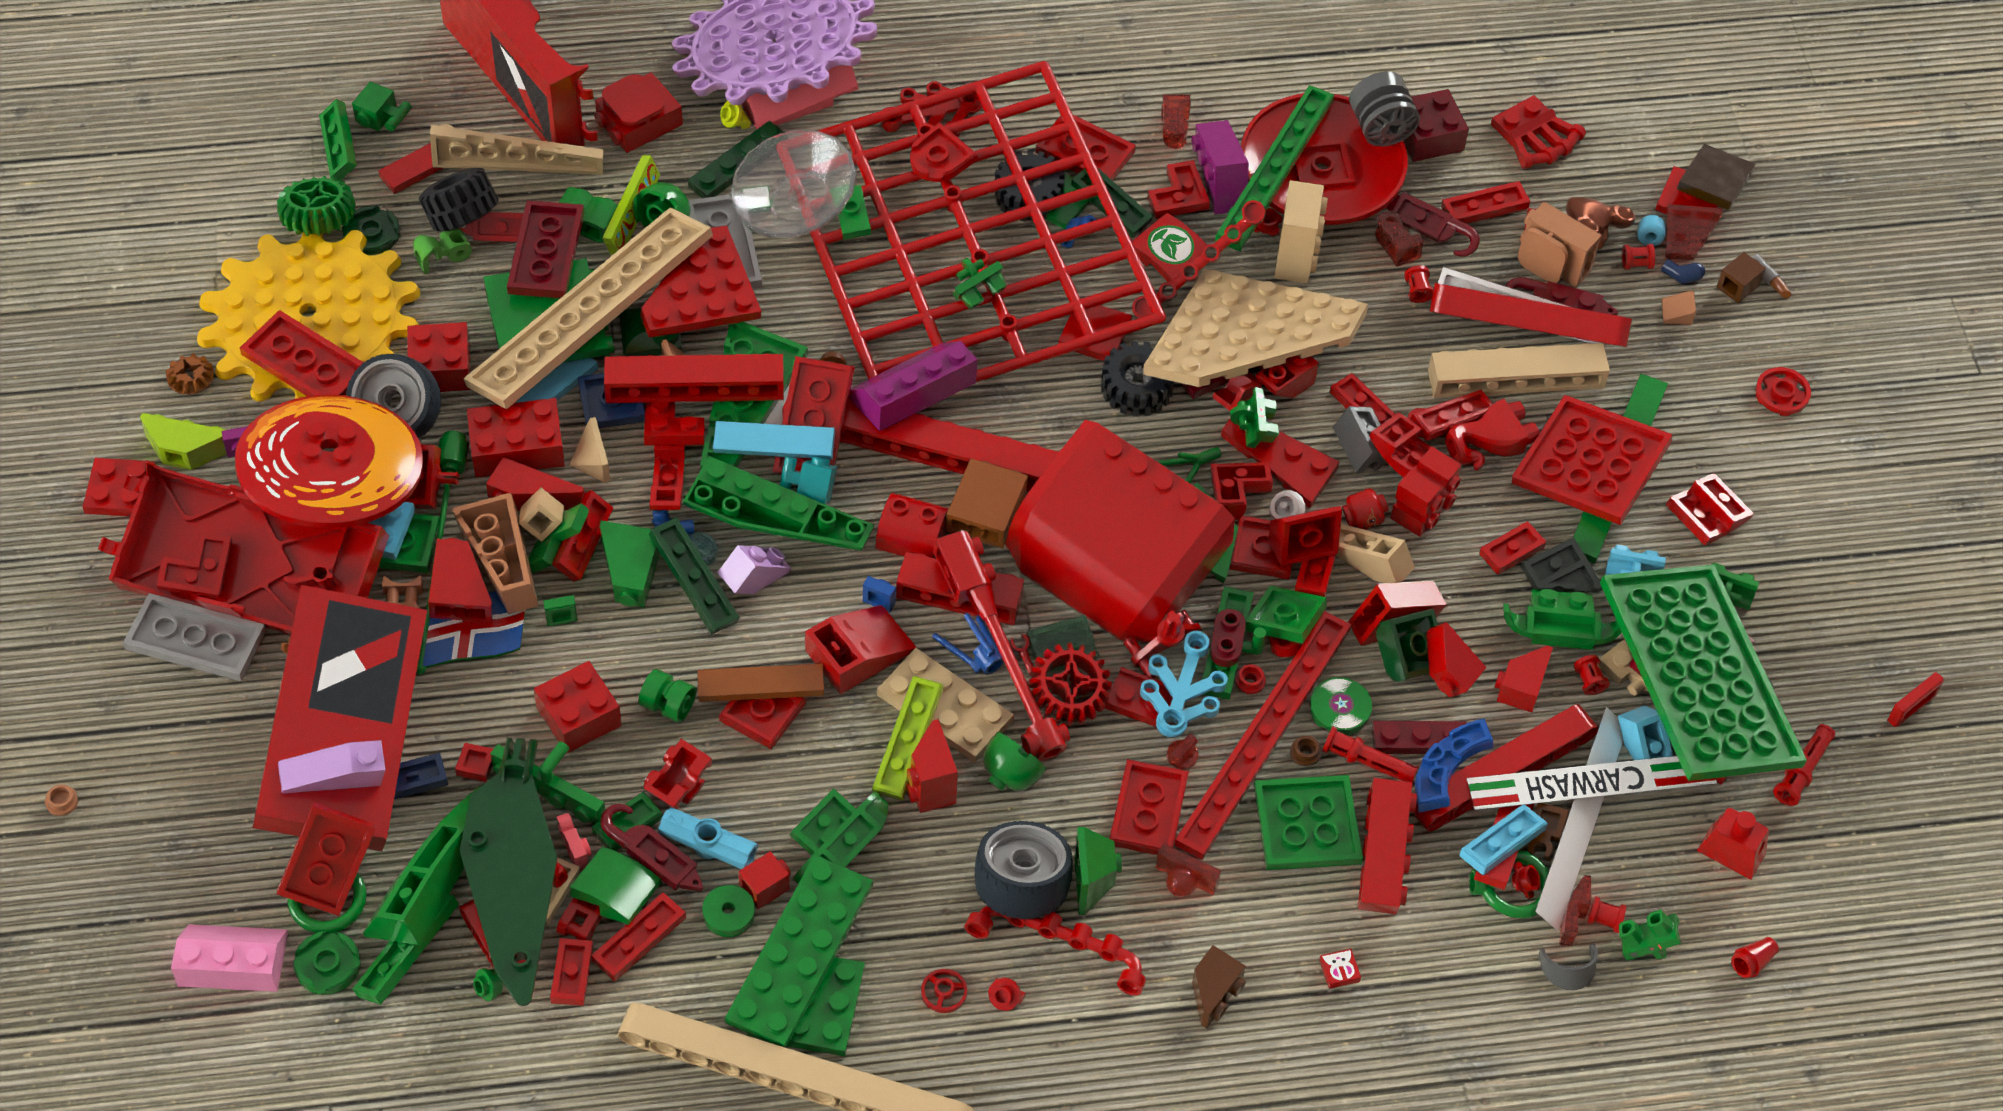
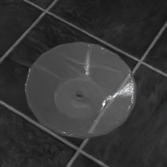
[730,130,857,238]

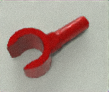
[1009,634,1034,676]

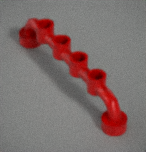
[1132,200,1266,318]
[964,906,1146,996]

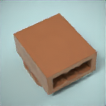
[1518,201,1601,288]

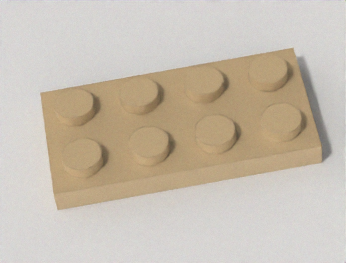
[877,648,1014,763]

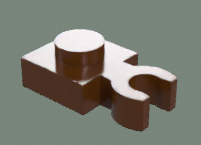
[1528,803,1569,862]

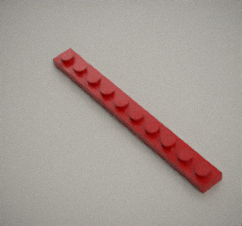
[1175,611,1351,860]

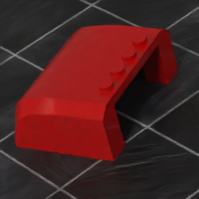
[1005,420,1235,643]

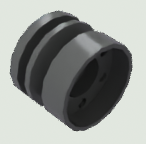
[1349,71,1420,147]

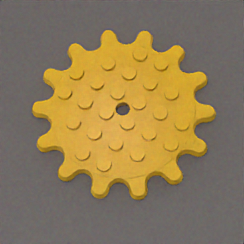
[197,230,421,402]

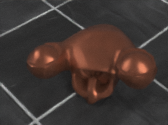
[1565,197,1636,250]

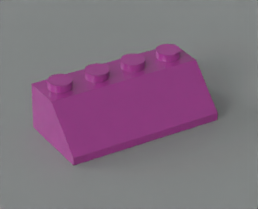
[849,341,978,432]

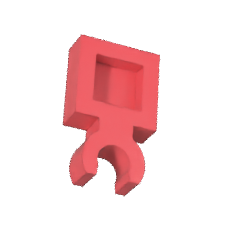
[556,813,592,873]

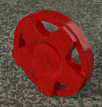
[1755,367,1811,416]

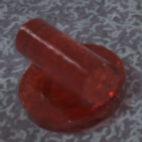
[1167,734,1199,769]

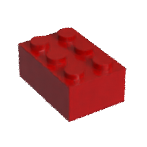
[466,398,565,478]

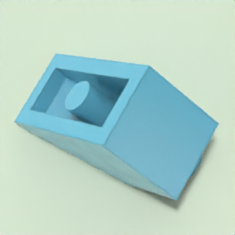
[1618,706,1673,760]

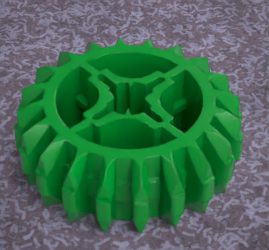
[277,176,356,236]

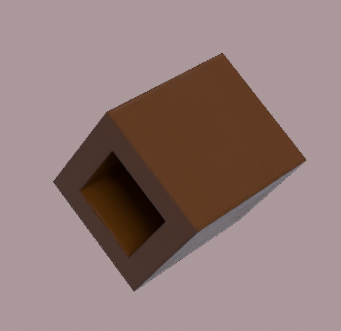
[1716,252,1766,303]

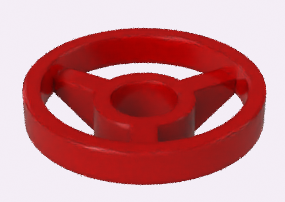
[921,969,967,1013]

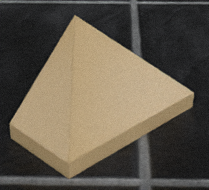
[569,417,610,483]

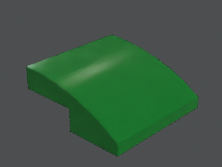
[570,846,661,925]

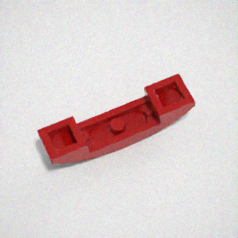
[649,445,685,510]

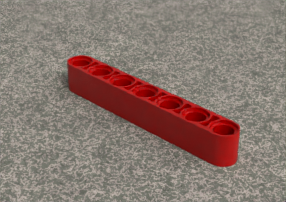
[1429,283,1632,347]
[1413,704,1599,832]

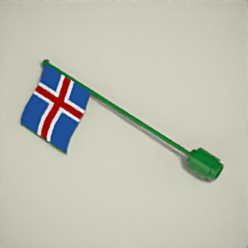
[416,430,525,674]

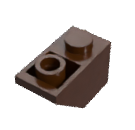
[1192,945,1246,1029]

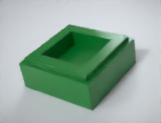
[543,595,578,626]

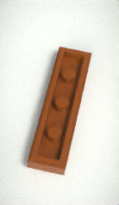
[697,663,824,702]

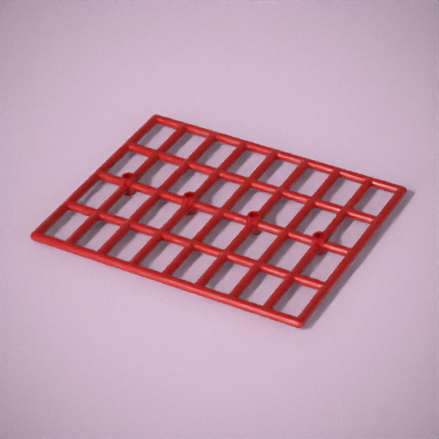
[776,61,1166,383]

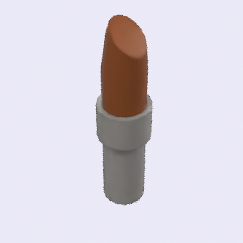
[1752,254,1792,298]

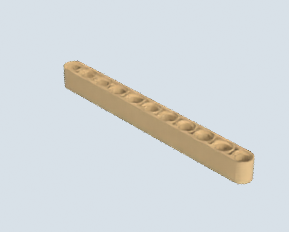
[617,1003,974,1111]

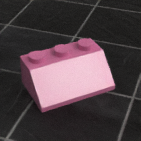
[171,924,288,992]

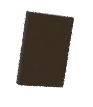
[1677,144,1756,210]

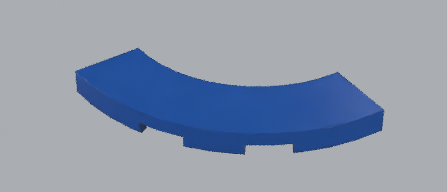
[1415,718,1493,812]

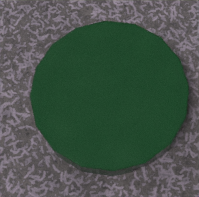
[342,206,400,255]

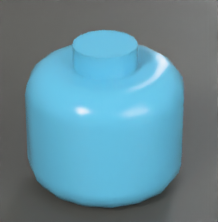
[1637,215,1666,246]

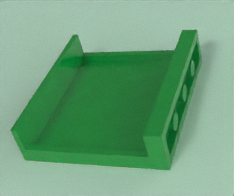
[483,258,614,363]

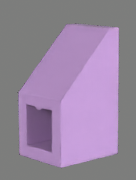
[717,545,792,594]

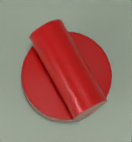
[988,977,1026,1011]

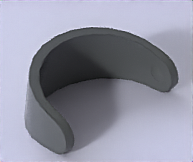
[1539,943,1598,990]

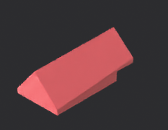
[742,65,858,130]

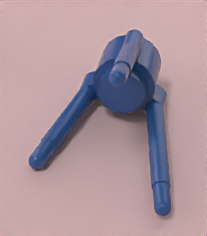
[932,613,1004,675]

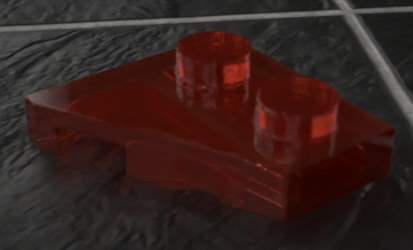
[1665,204,1723,260]

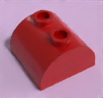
[875,493,949,559]

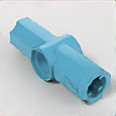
[658,807,758,869]

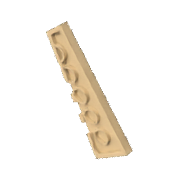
[430,124,603,175]

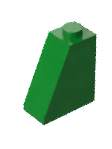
[600,520,660,607]

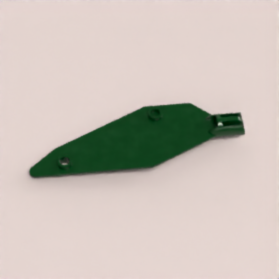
[460,737,557,1006]

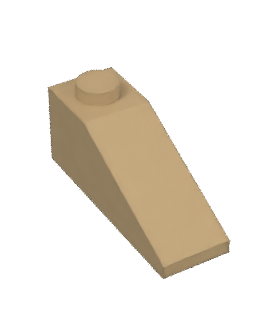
[1336,524,1415,583]

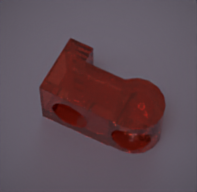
[1161,94,1191,149]
[1375,211,1424,267]

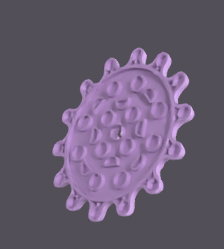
[672,0,877,105]

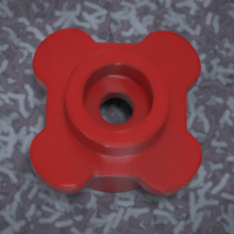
[1254,208,1283,236]
[1511,862,1541,899]

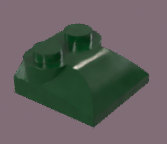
[620,304,682,356]
[1376,609,1438,682]

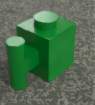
[352,81,412,132]

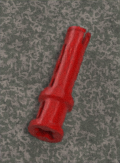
[1773,724,1836,806]
[1322,726,1419,782]

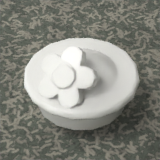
[1269,490,1305,520]

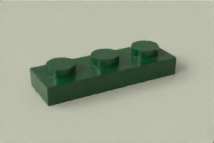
[1071,168,1153,238]

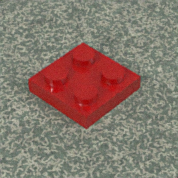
[82,458,156,517]

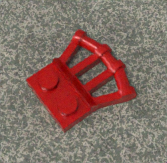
[1490,95,1586,169]

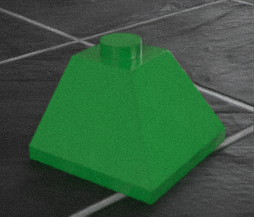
[1074,827,1122,915]

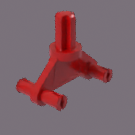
[1123,609,1210,678]

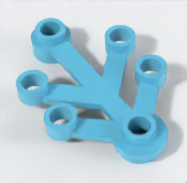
[1140,631,1228,737]

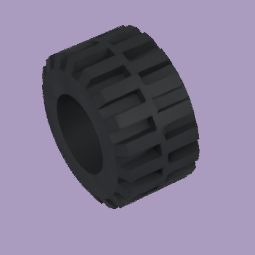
[418,168,499,232]

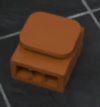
[946,458,1028,548]

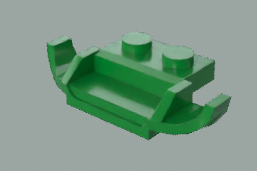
[1503,589,1622,650]
[790,788,888,884]

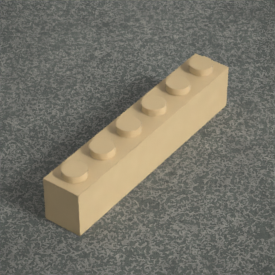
[1428,343,1610,398]

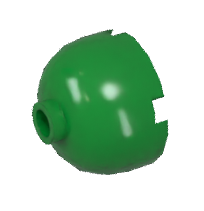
[632,182,691,228]
[983,732,1047,792]

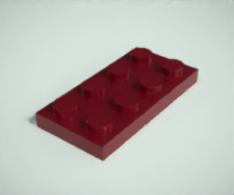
[507,200,585,298]

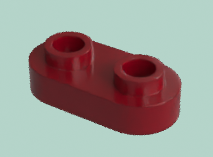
[1210,609,1246,667]

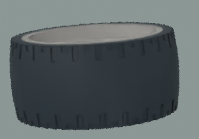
[346,354,441,439]
[975,821,1073,919]

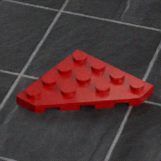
[641,225,762,338]

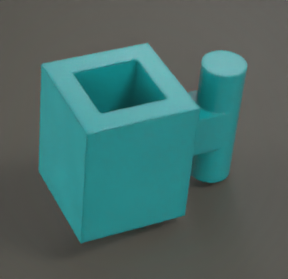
[780,456,837,504]

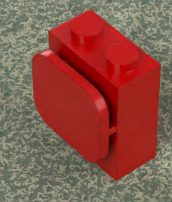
[594,72,683,153]

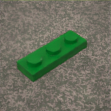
[319,99,357,181]

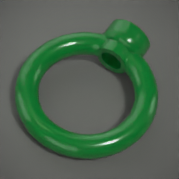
[1469,850,1549,919]
[287,872,367,933]

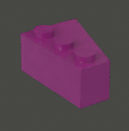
[1191,120,1249,215]

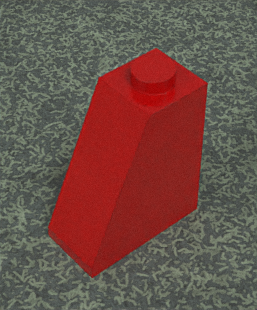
[428,538,492,622]
[1348,581,1447,646]

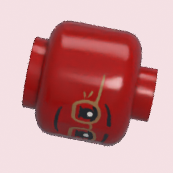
[1342,488,1389,530]

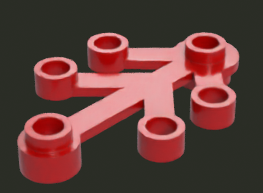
[880,81,982,137]

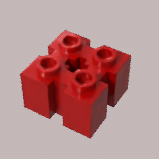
[1390,446,1462,537]

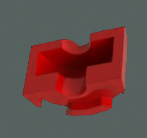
[643,738,712,810]

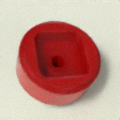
[1270,637,1301,657]

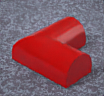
[1210,462,1273,520]

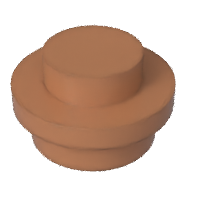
[45,785,78,816]

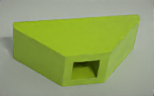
[140,413,226,470]

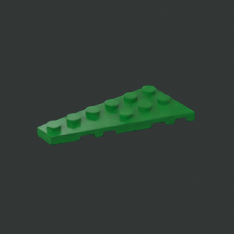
[700,322,808,470]

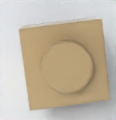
[519,487,564,542]

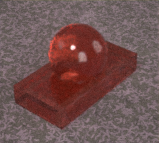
[1155,844,1221,898]

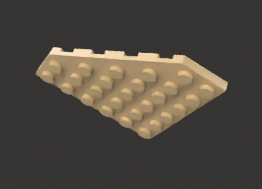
[1144,269,1368,387]

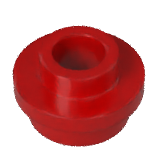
[1235,664,1266,694]

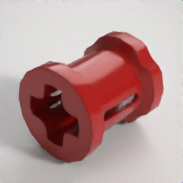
[1621,244,1655,270]
[1404,265,1433,303]
[1573,655,1610,696]
[1587,896,1627,933]

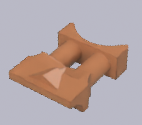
[382,575,423,608]

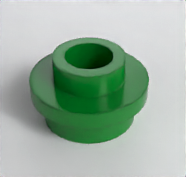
[473,968,503,1001]

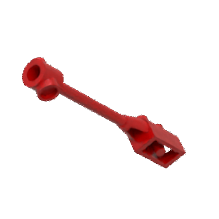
[933,531,1070,761]

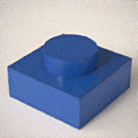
[863,576,896,613]

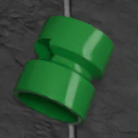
[638,668,697,723]

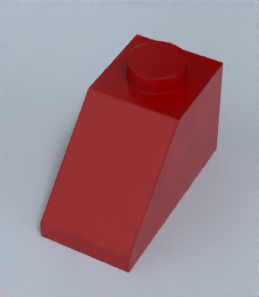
[1426,622,1487,697]
[1494,646,1553,713]

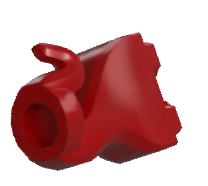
[1445,398,1540,471]

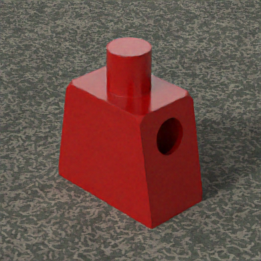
[1697,808,1769,880]

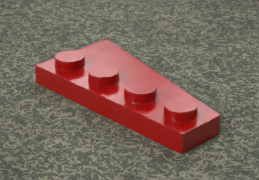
[1221,419,1340,509]

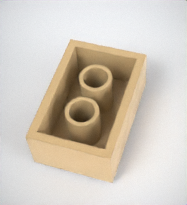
[1274,180,1328,284]

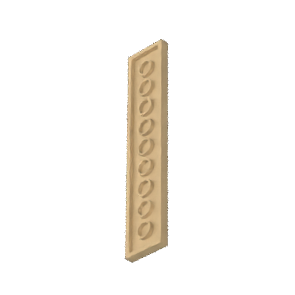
[464,207,713,409]

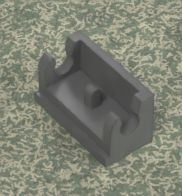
[1333,406,1386,473]

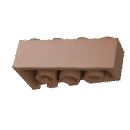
[451,493,539,614]

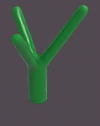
[1158,446,1222,483]

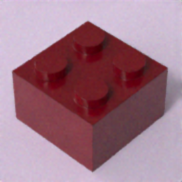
[1403,89,1469,162]

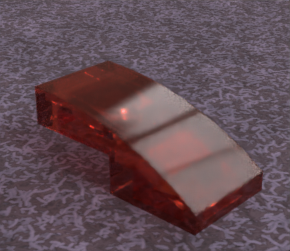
[1559,875,1591,946]

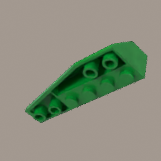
[683,456,874,551]
[363,786,480,945]

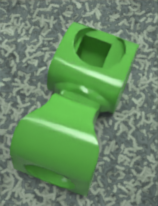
[413,229,472,274]

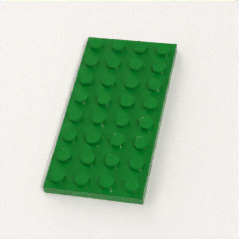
[1600,564,1807,781]

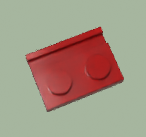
[1104,667,1173,727]

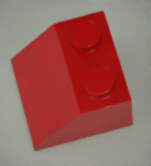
[1269,506,1342,566]
[906,719,958,813]

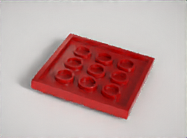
[1512,395,1673,525]

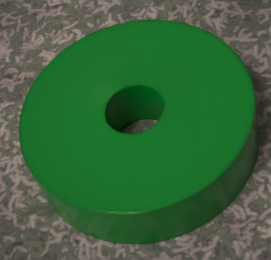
[702,885,755,937]

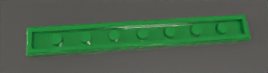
[1215,85,1334,252]
[1573,374,1668,564]

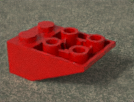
[805,605,917,695]

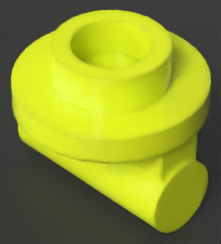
[720,101,751,129]

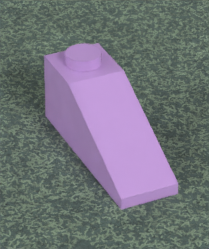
[278,740,385,794]

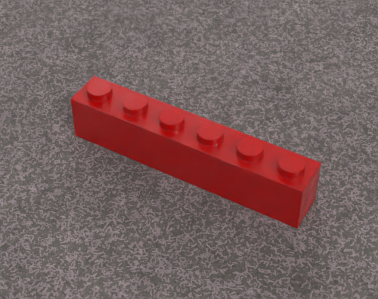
[604,354,784,403]

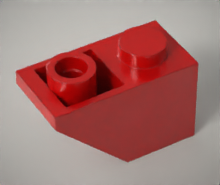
[1256,355,1319,398]

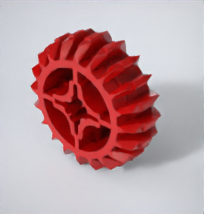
[1028,642,1112,727]

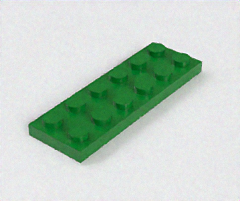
[725,855,873,1048]

